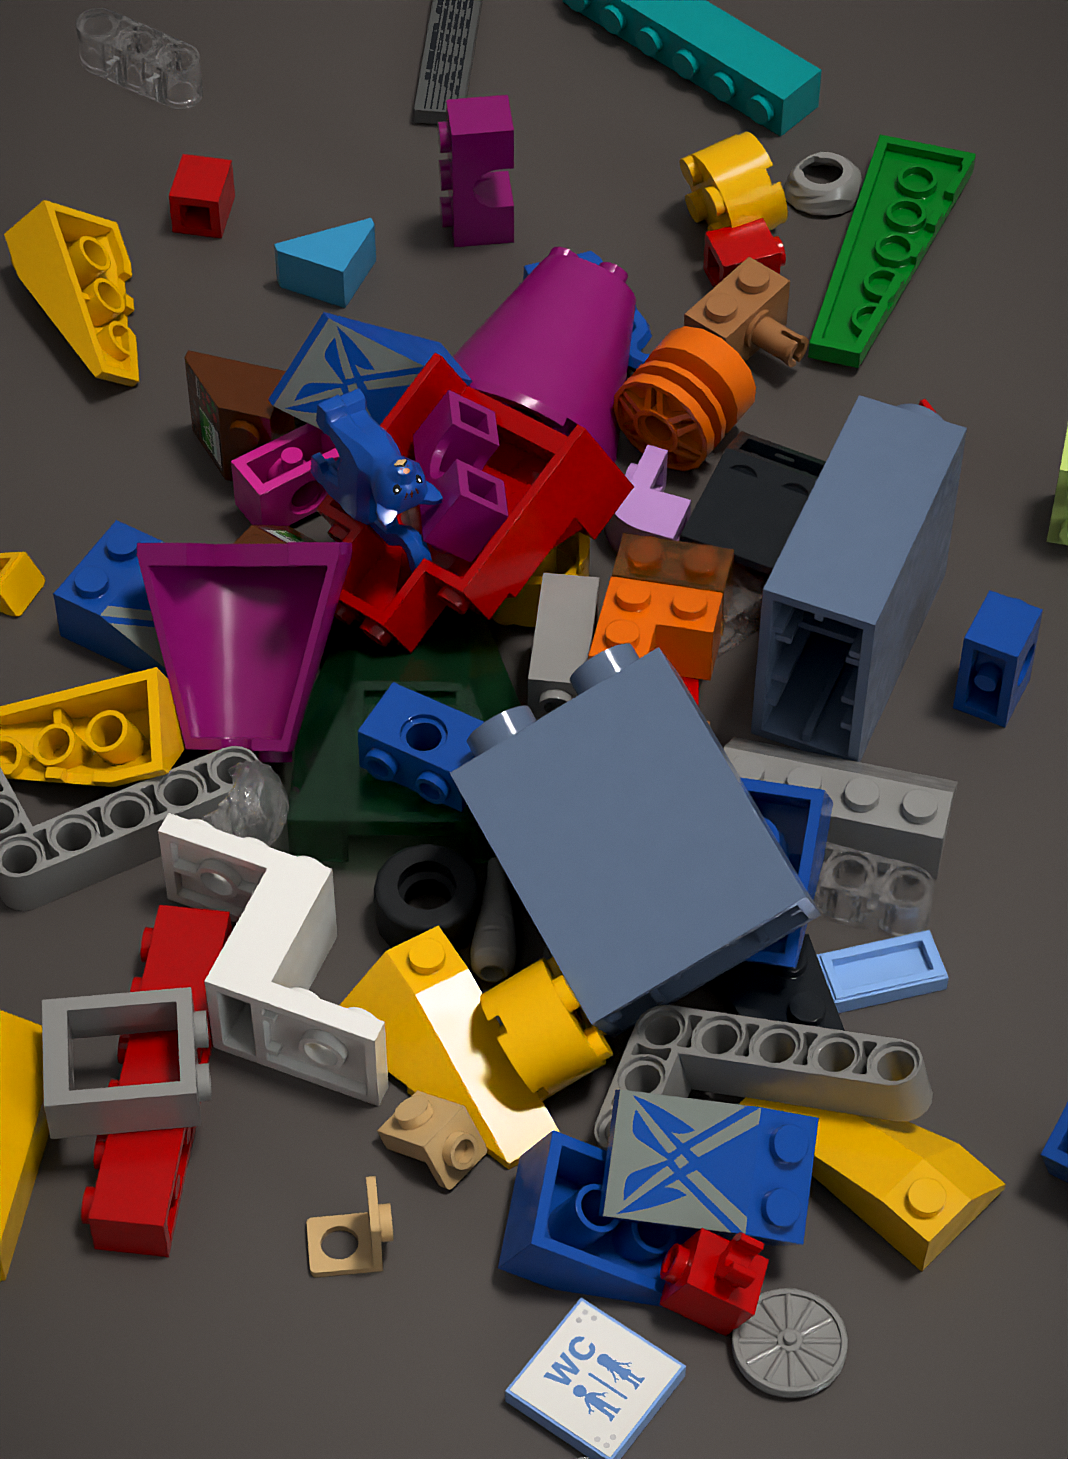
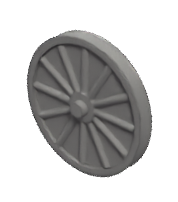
[732,1288,848,1398]

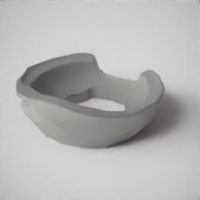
[784,152,864,216]

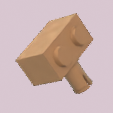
[684,257,809,367]

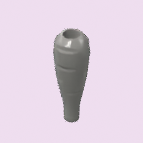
[470,857,517,982]

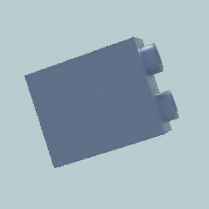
[751,395,967,762]
[450,643,821,1038]

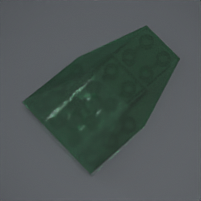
[287,606,521,863]

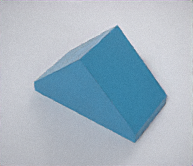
[274,218,376,308]

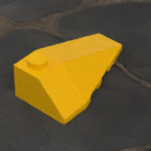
[4,200,139,387]
[0,667,185,787]
[339,925,559,1170]
[0,1010,49,1281]
[739,1097,1006,1272]

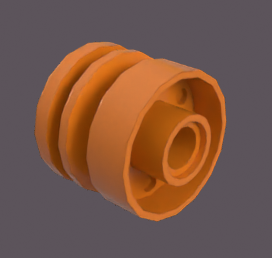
[613,326,756,471]

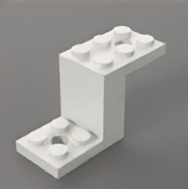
[158,813,389,1106]

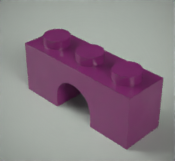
[437,95,514,248]
[413,390,508,562]

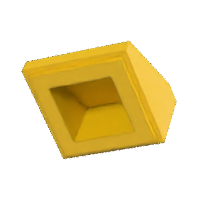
[0,552,45,617]

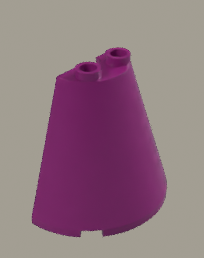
[452,246,636,464]
[137,542,352,762]

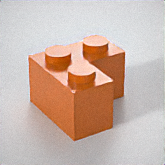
[588,576,723,681]

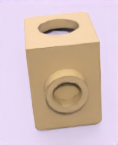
[306,1176,394,1277]

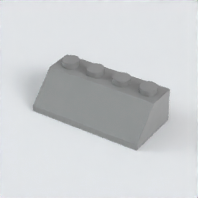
[724,737,958,879]

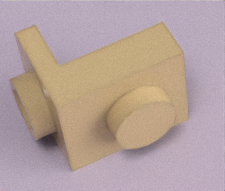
[377,1090,488,1190]

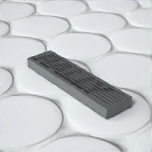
[414,0,483,124]

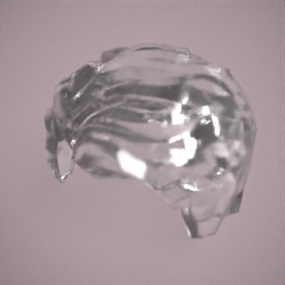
[203,760,289,846]

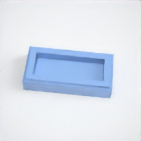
[817,930,949,1014]

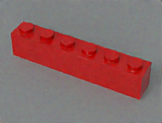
[81,905,232,1257]

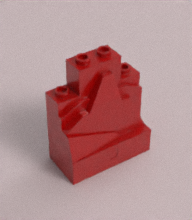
[316,353,634,653]

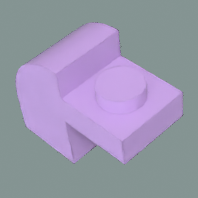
[605,444,691,574]

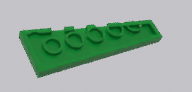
[808,134,976,368]

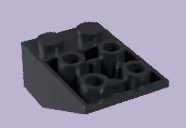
[679,431,826,579]

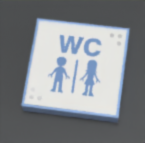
[505,1297,686,1459]

